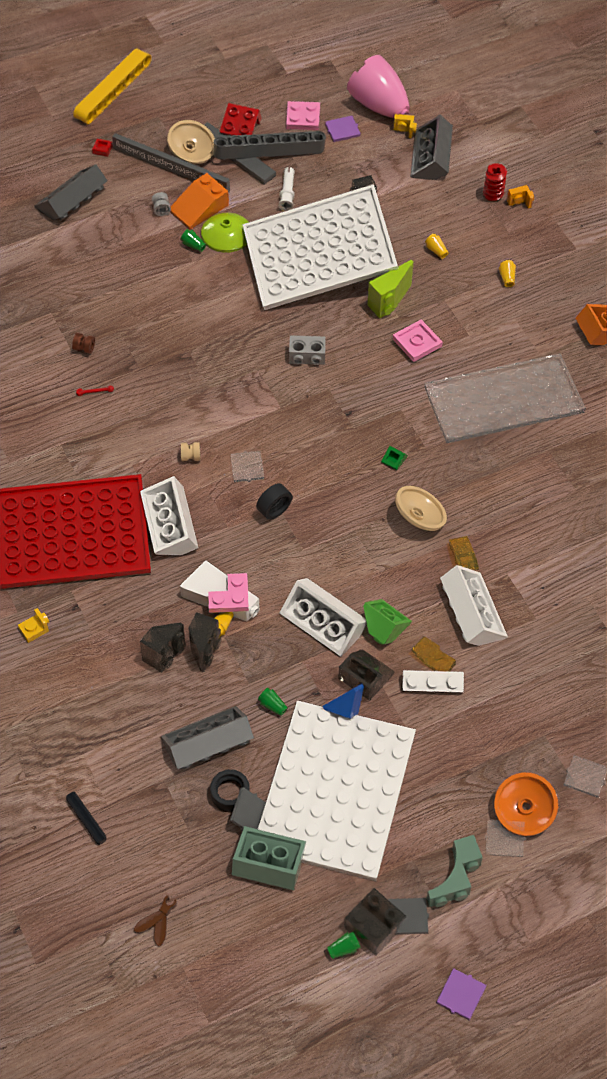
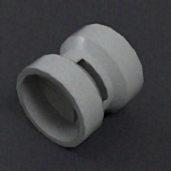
[152,192,171,216]

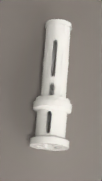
[278,167,295,211]

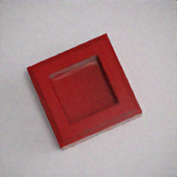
[92,138,113,157]

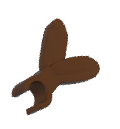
[134,895,177,946]

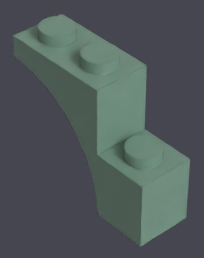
[426,835,483,907]

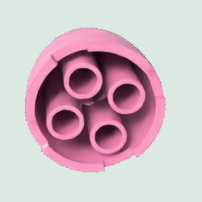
[347,55,410,118]

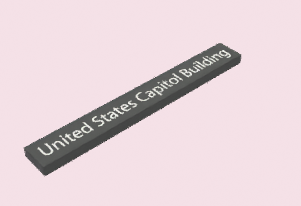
[112,133,230,192]

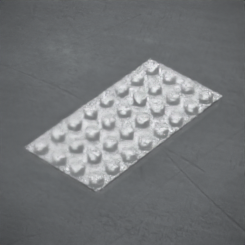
[424,353,586,444]

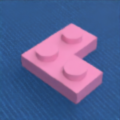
[208,573,249,613]

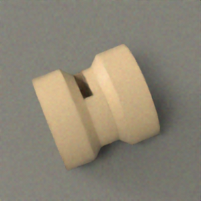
[181,442,200,461]

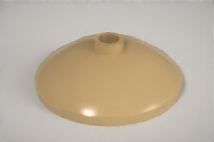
[167,120,215,164]
[395,486,447,531]

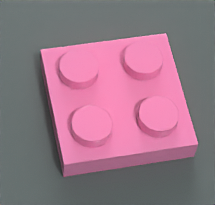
[286,102,320,130]
[393,319,443,362]

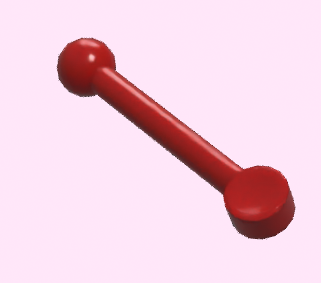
[76,385,114,396]

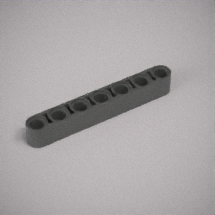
[213,131,326,159]

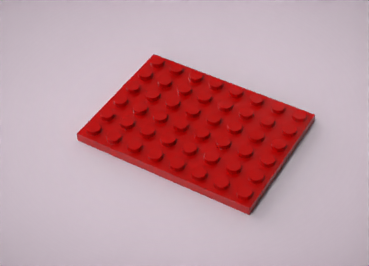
[0,474,151,589]

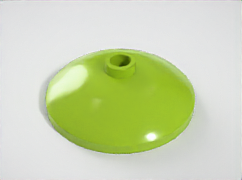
[201,212,249,253]

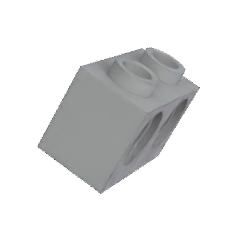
[289,336,326,365]

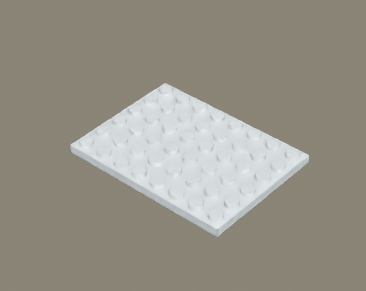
[243,184,399,310]
[258,701,416,881]

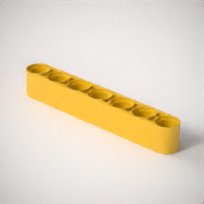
[73,48,151,124]

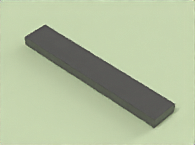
[203,122,276,184]

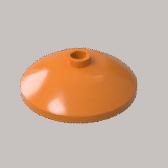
[494,772,558,836]

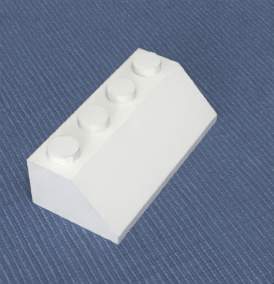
[140,476,198,555]
[440,565,508,646]
[280,578,367,656]

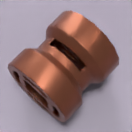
[72,333,95,354]

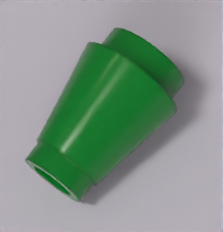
[180,229,206,252]
[258,688,288,717]
[327,932,361,959]

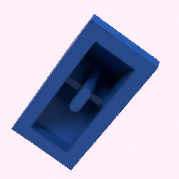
[323,684,364,719]

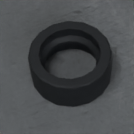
[256,483,293,520]
[210,769,250,812]

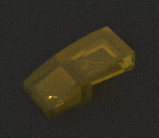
[449,536,479,571]
[412,636,456,672]

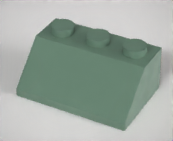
[232,826,306,890]

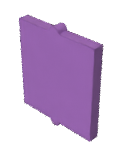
[325,116,361,142]
[436,968,486,1020]

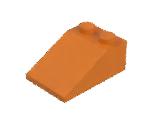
[170,173,229,230]
[575,304,607,345]

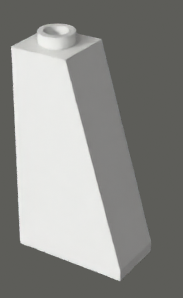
[180,561,260,622]

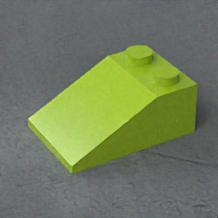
[368,260,413,318]

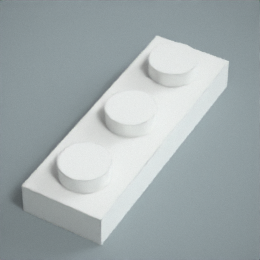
[402,670,464,692]

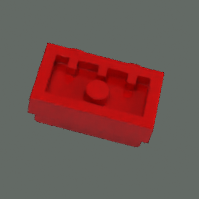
[220,103,262,136]

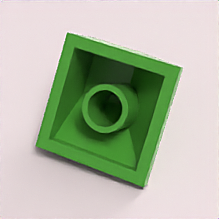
[363,599,412,645]

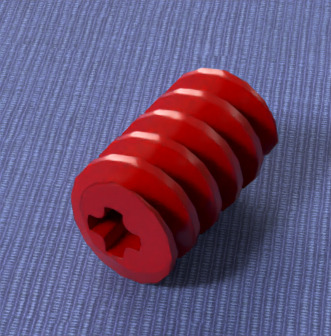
[483,163,507,201]

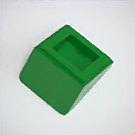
[381,446,408,470]

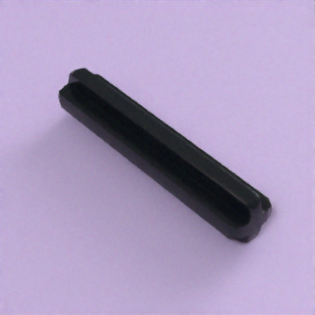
[66,791,107,845]

